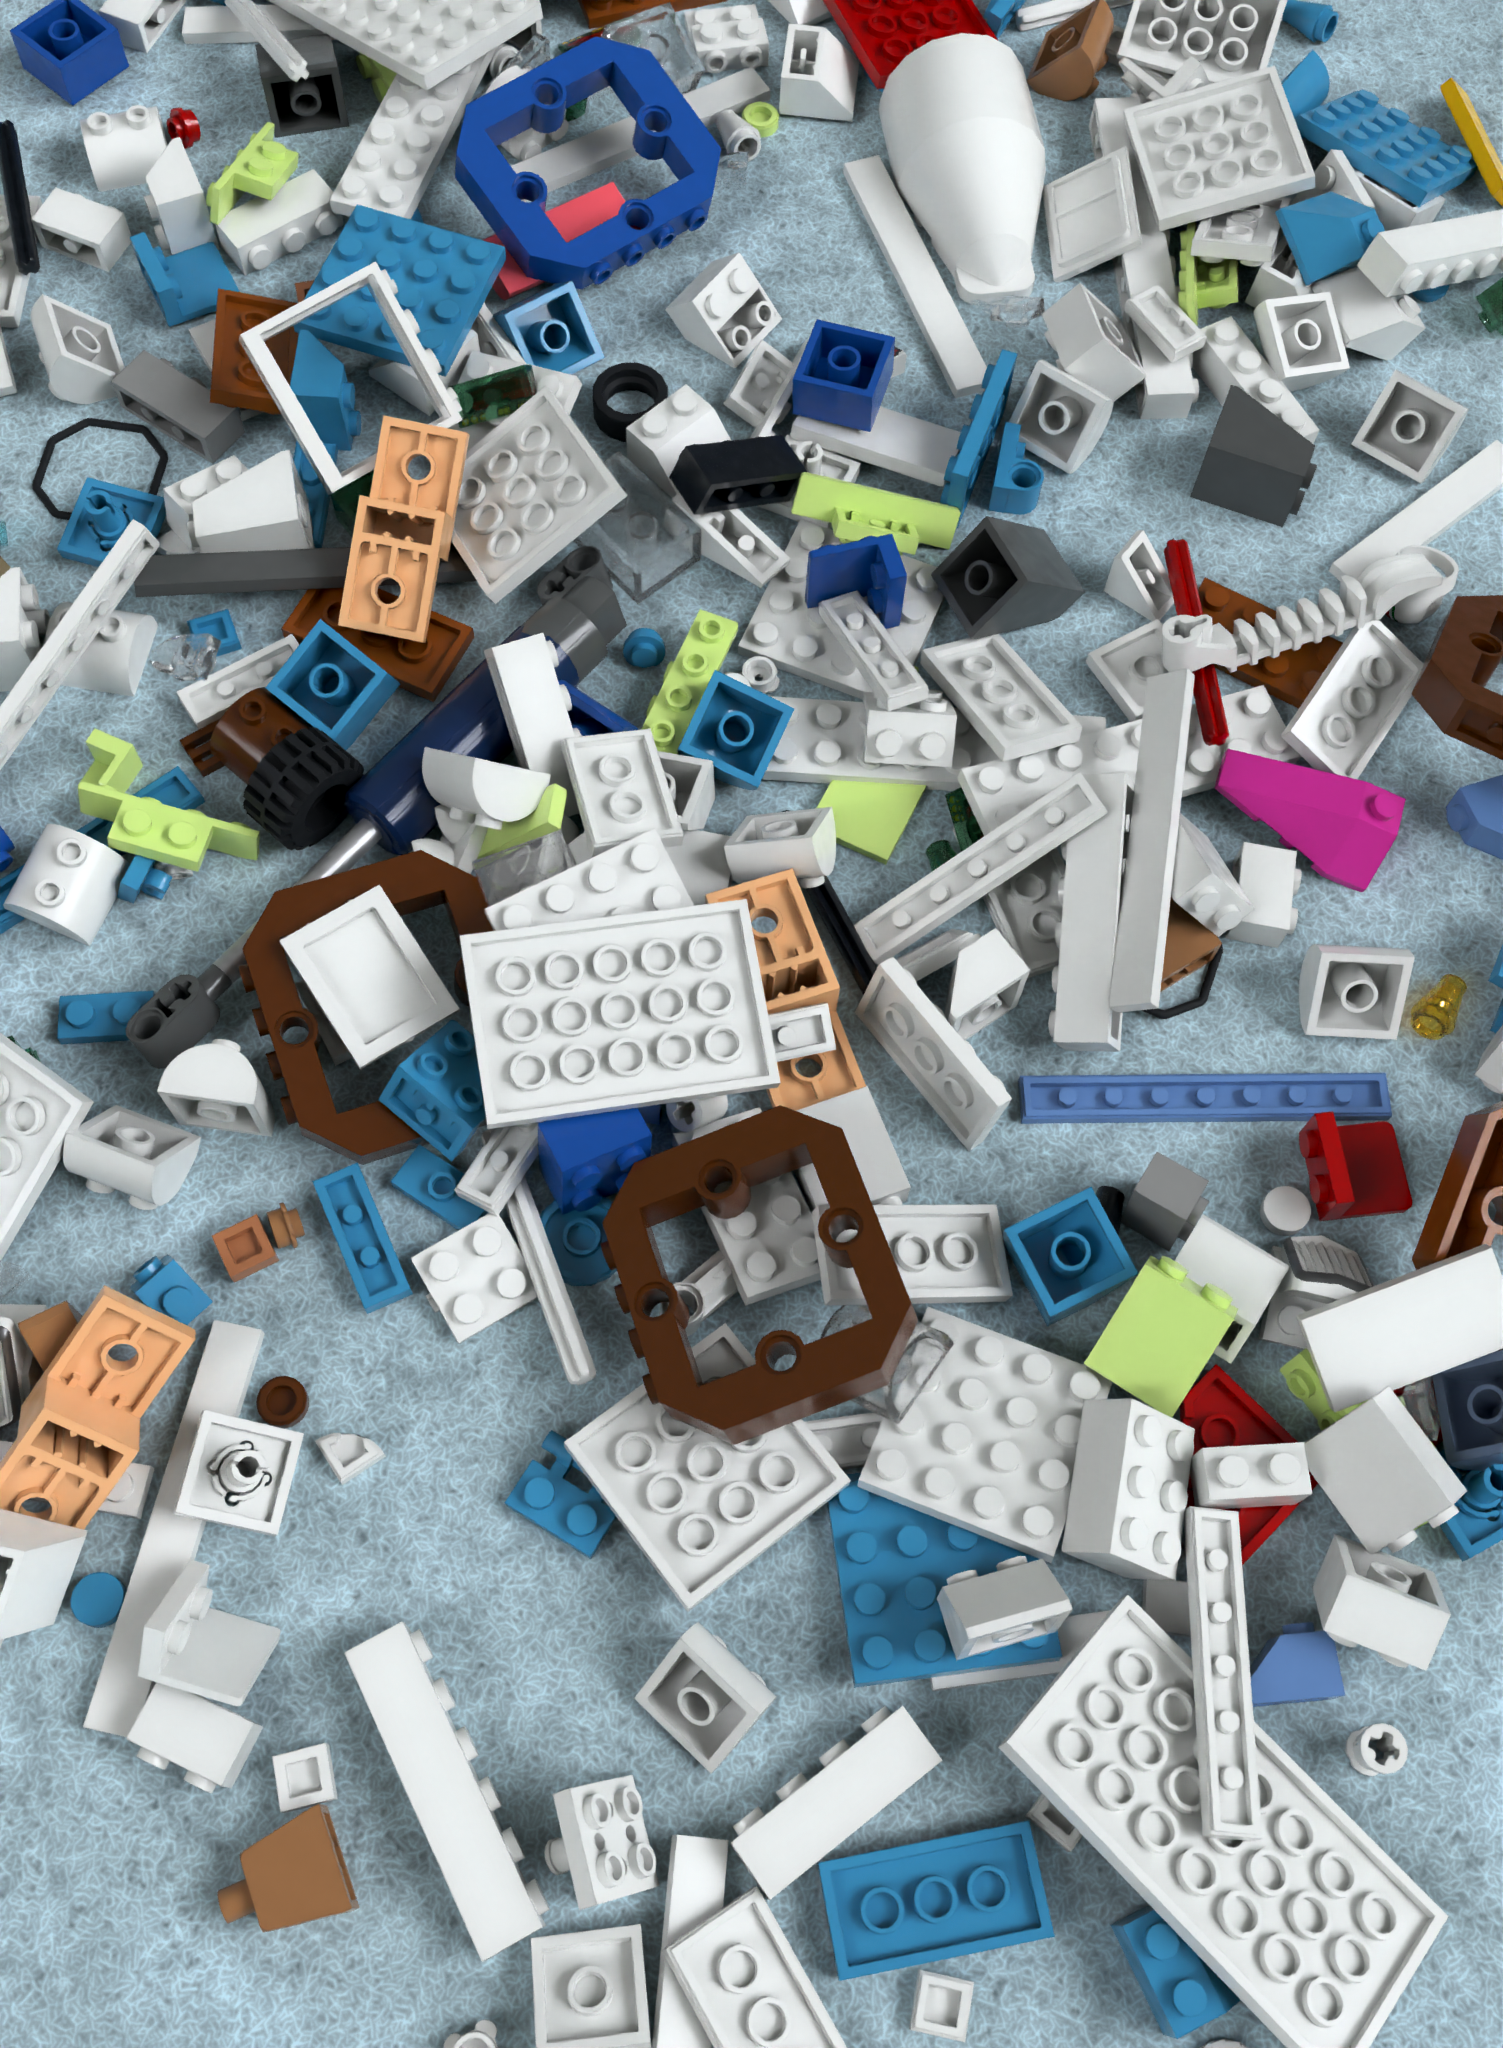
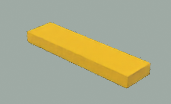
[1440,77,1503,207]

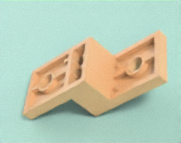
[338,415,470,643]
[705,868,866,1111]
[0,1285,196,1530]

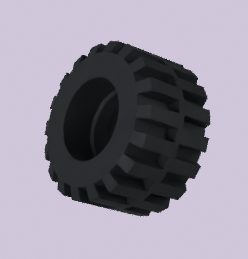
[243,727,364,850]

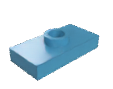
[390,1144,488,1231]

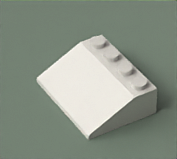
[1116,0,1287,84]

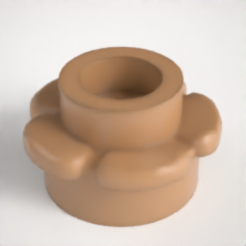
[266,1203,305,1249]

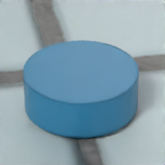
[71,1572,127,1628]

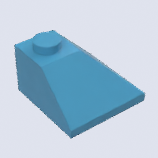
[1275,192,1385,286]

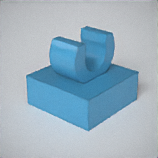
[117,855,172,904]

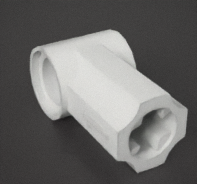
[659,1250,738,1337]

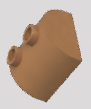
[1026,0,1114,101]

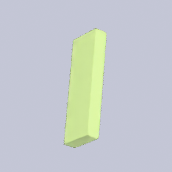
[473,783,567,871]

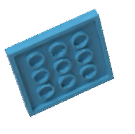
[1296,90,1478,207]
[293,204,506,377]
[827,1473,1063,1688]

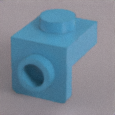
[130,1254,213,1325]

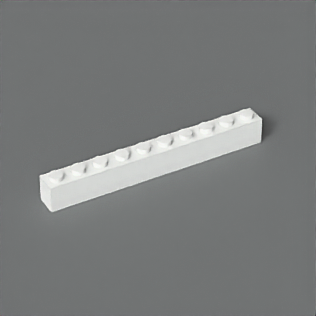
[1089,97,1199,420]

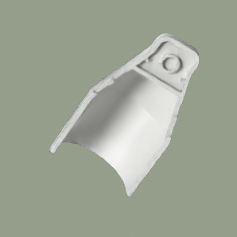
[879,33,1046,305]

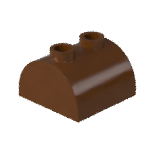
[210,687,313,785]

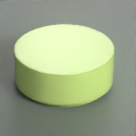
[742,102,779,138]

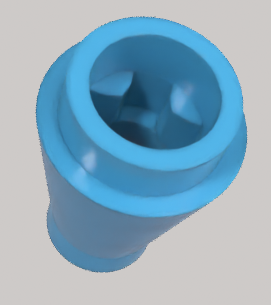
[1282,0,1339,43]

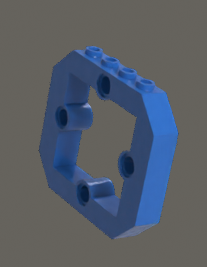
[455,36,721,290]

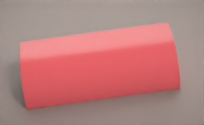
[483,182,641,300]

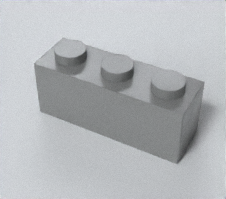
[111,350,245,464]

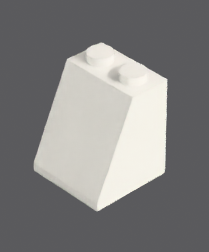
[187,450,315,553]

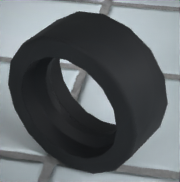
[593,363,668,442]

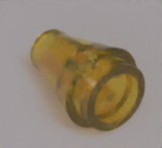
[1411,974,1467,1040]

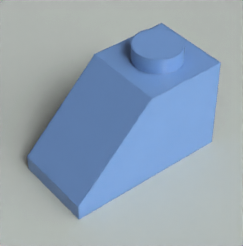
[1446,775,1503,860]
[1250,1622,1345,1707]

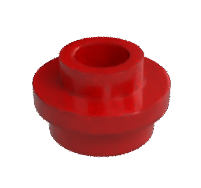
[167,107,201,149]

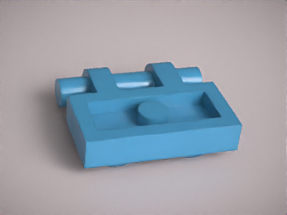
[505,1430,617,1559]

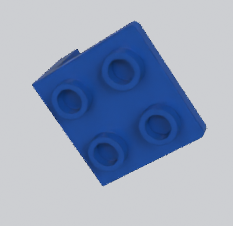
[805,534,907,629]

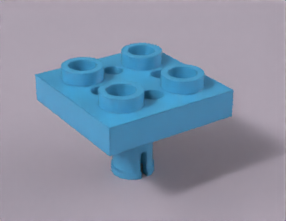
[57,477,166,567]
[1439,1449,1503,1562]

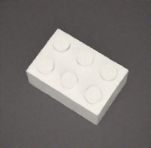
[1061,1398,1195,1581]

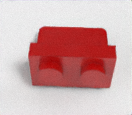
[1299,1111,1412,1221]

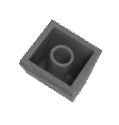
[255,34,349,138]
[1190,385,1317,527]
[931,516,1085,639]

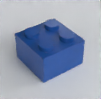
[10,0,129,106]
[793,319,895,432]
[538,1108,652,1215]

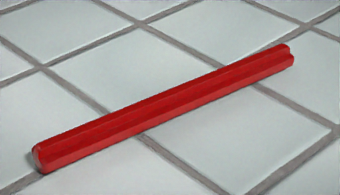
[1164,539,1229,746]

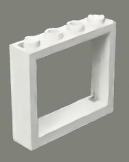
[238,261,463,495]

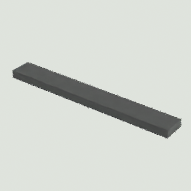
[134,543,477,597]

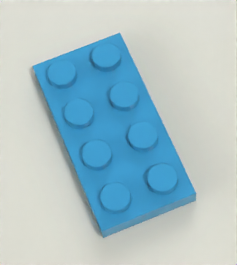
[940,349,1018,528]
[817,1821,1055,1981]

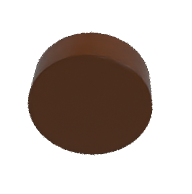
[256,1376,309,1429]

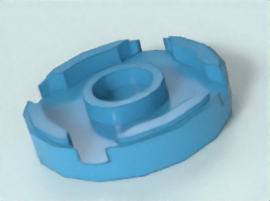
[540,1196,617,1286]

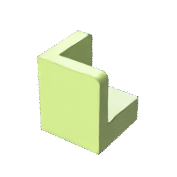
[78,728,143,793]

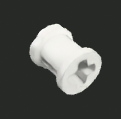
[1345,1723,1408,1776]

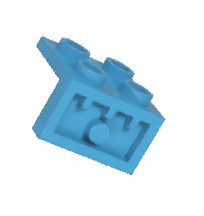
[130,232,240,327]
[378,1020,486,1162]

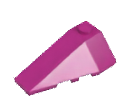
[1214,749,1406,892]

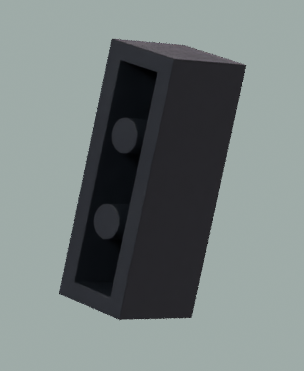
[669,435,808,515]

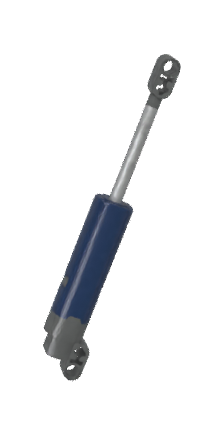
[126,546,627,1069]

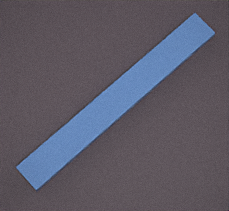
[1018,1073,1392,1124]

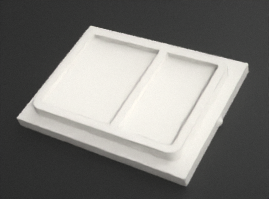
[1042,147,1142,282]
[279,884,460,1070]

